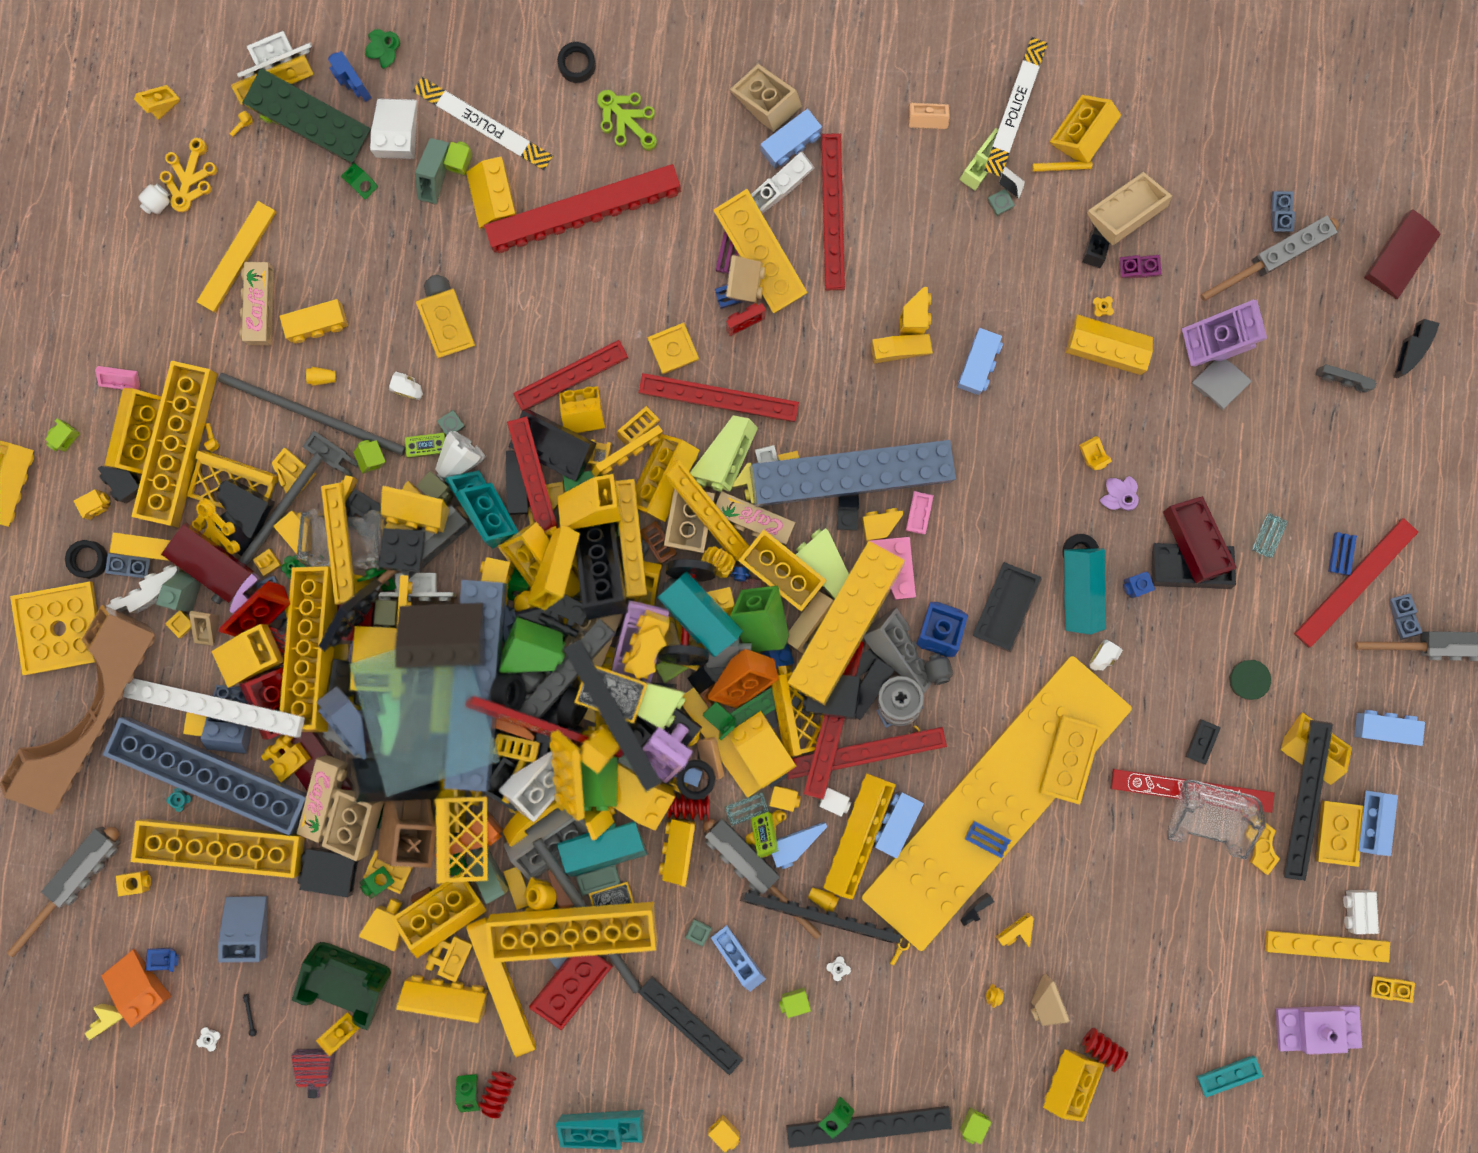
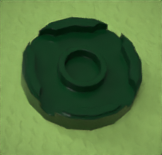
[1229,660,1271,700]

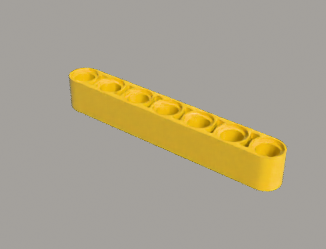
[466,917,536,1057]

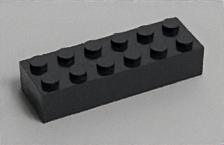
[574,522,628,620]

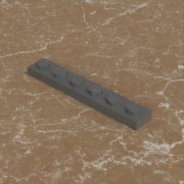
[518,619,616,719]

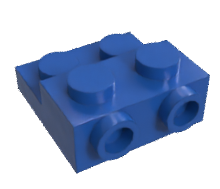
[328,51,372,102]

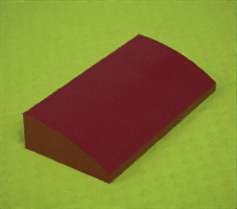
[1364,209,1441,299]
[1163,496,1237,584]
[161,522,254,603]
[279,732,353,792]

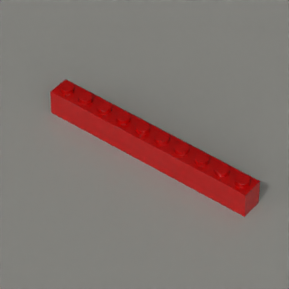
[484,164,681,253]

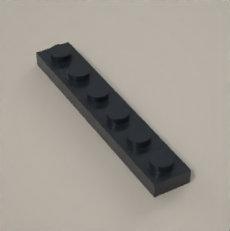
[638,976,743,1076]

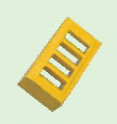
[617,406,660,445]
[493,733,541,762]

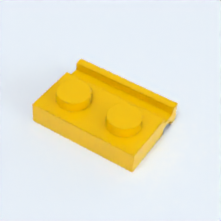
[363,850,413,894]

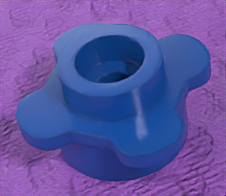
[730,567,751,582]

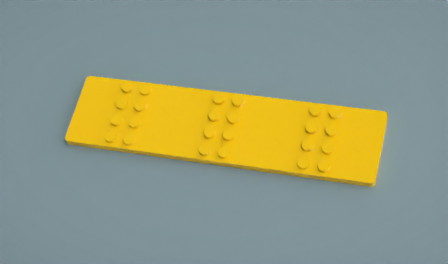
[861,656,1132,951]

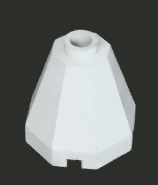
[435,431,486,482]

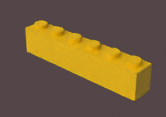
[823,773,896,899]

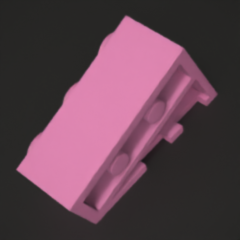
[871,537,916,600]

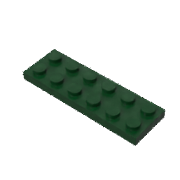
[242,68,371,164]

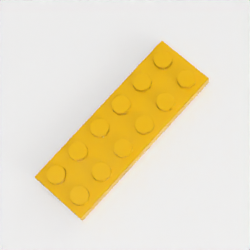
[713,189,808,314]

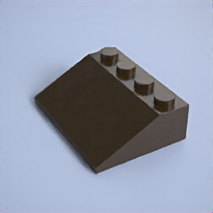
[395,603,485,669]

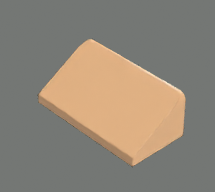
[909,103,950,129]
[697,737,724,780]

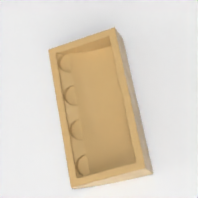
[1087,172,1172,245]

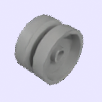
[878,676,924,726]

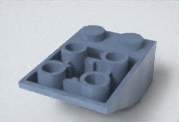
[201,685,252,754]
[317,686,366,760]
[218,896,267,962]

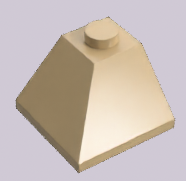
[1030,974,1069,1026]

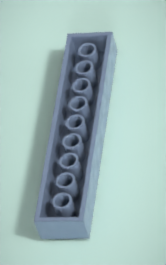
[749,440,956,507]
[444,580,507,791]
[103,717,307,836]

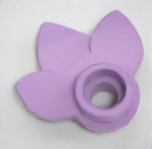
[1100,476,1139,511]

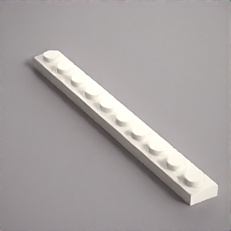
[123,678,305,738]

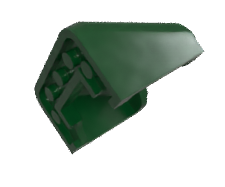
[292,942,391,1031]

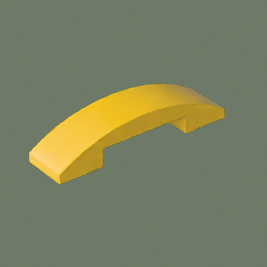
[503,799,564,847]

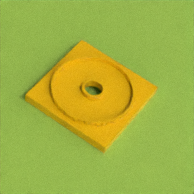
[10,582,98,675]

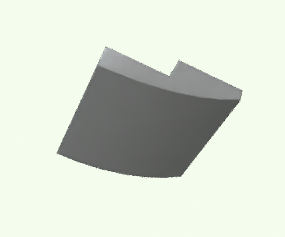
[1191,359,1252,410]

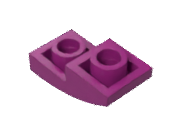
[1120,255,1162,278]

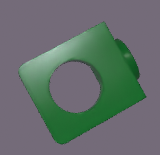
[341,163,378,199]
[357,567,396,592]
[507,567,529,601]
[703,702,736,740]
[359,866,394,899]
[455,1074,480,1112]
[818,1097,854,1138]

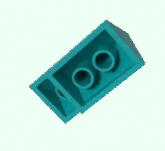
[445,470,519,549]
[1064,548,1106,635]
[657,571,743,657]
[557,821,648,877]
[556,1110,644,1150]

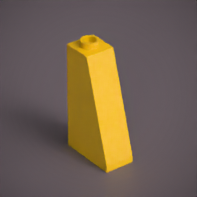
[526,525,580,611]
[110,532,171,561]

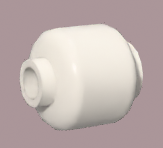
[139,184,170,214]

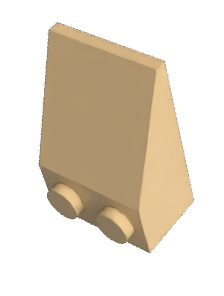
[730,64,802,132]
[726,255,766,303]

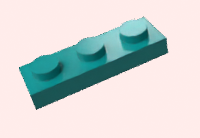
[1196,1055,1263,1098]

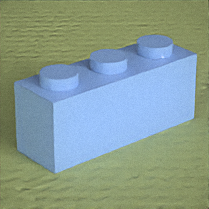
[760,108,822,169]
[957,328,1003,395]
[1354,710,1425,746]
[873,791,924,858]
[1359,791,1398,856]

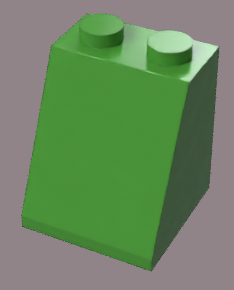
[730,586,789,652]
[500,617,565,673]
[580,757,617,811]

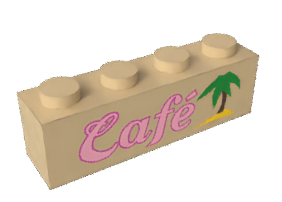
[239,262,274,345]
[716,491,796,546]
[297,755,348,843]

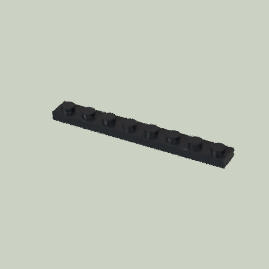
[1283,720,1333,881]
[740,890,901,944]
[786,1106,952,1148]

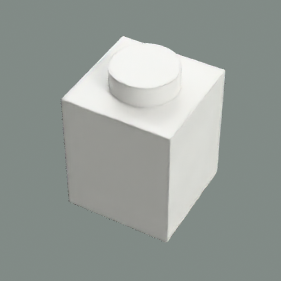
[818,787,851,817]

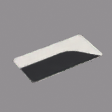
[999,167,1025,199]

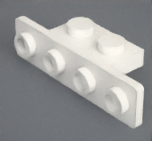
[237,30,312,78]
[378,573,457,601]

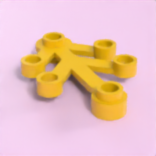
[160,138,217,212]
[192,499,240,554]

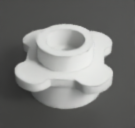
[826,956,851,981]
[196,1027,220,1051]

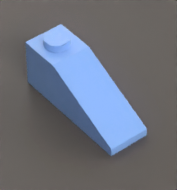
[772,821,827,869]
[711,925,766,992]

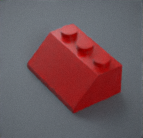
[218,581,290,637]
[239,667,283,740]

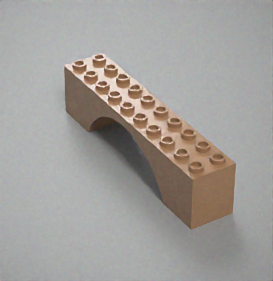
[0,604,155,815]
[377,668,436,868]

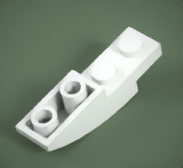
[751,152,815,214]
[106,565,182,614]

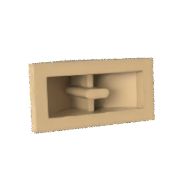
[189,611,220,646]

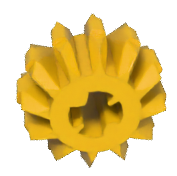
[701,546,736,578]

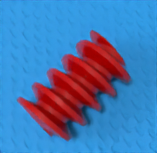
[668,793,710,821]
[1082,1028,1128,1072]
[478,1071,517,1119]

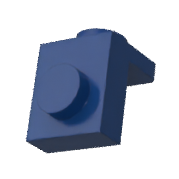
[1123,572,1155,598]
[760,644,794,669]
[145,948,178,972]

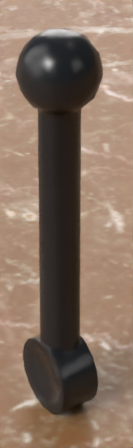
[243,994,257,1037]

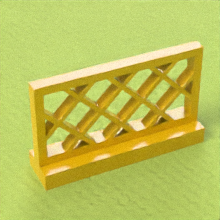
[187,450,279,509]
[772,672,824,756]
[436,797,488,884]

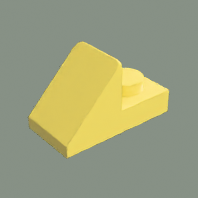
[732,463,755,505]
[84,1004,123,1040]

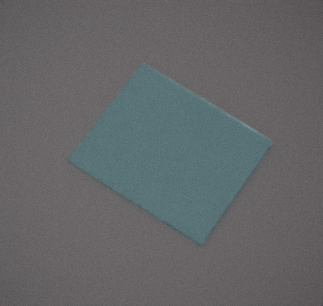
[350,650,500,796]

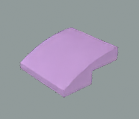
[230,573,261,614]

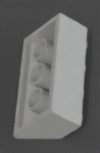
[503,808,589,880]

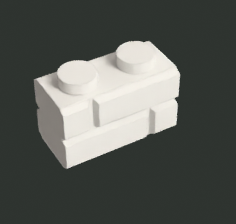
[1343,890,1379,934]

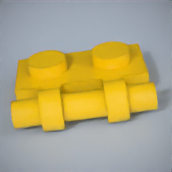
[261,735,311,782]
[425,935,473,983]

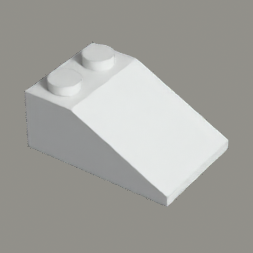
[370,99,417,159]
[499,751,556,822]

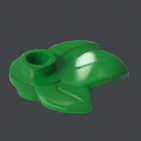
[365,29,400,69]

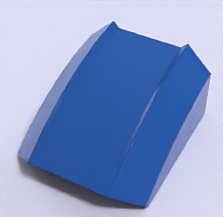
[916,602,968,657]

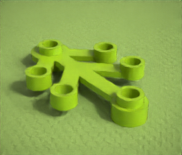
[597,90,657,151]

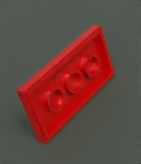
[529,955,613,1031]

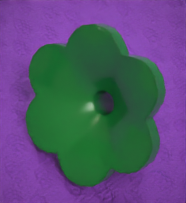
[281,555,307,579]
[449,852,468,876]

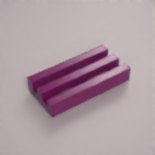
[716,232,739,274]

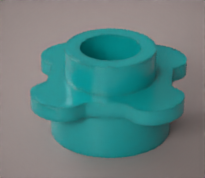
[166,788,191,812]

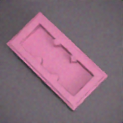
[95,366,140,390]
[905,491,934,535]

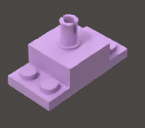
[1182,299,1267,367]
[611,600,669,683]
[642,723,693,783]
[1275,1005,1362,1054]

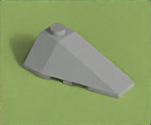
[863,608,932,693]

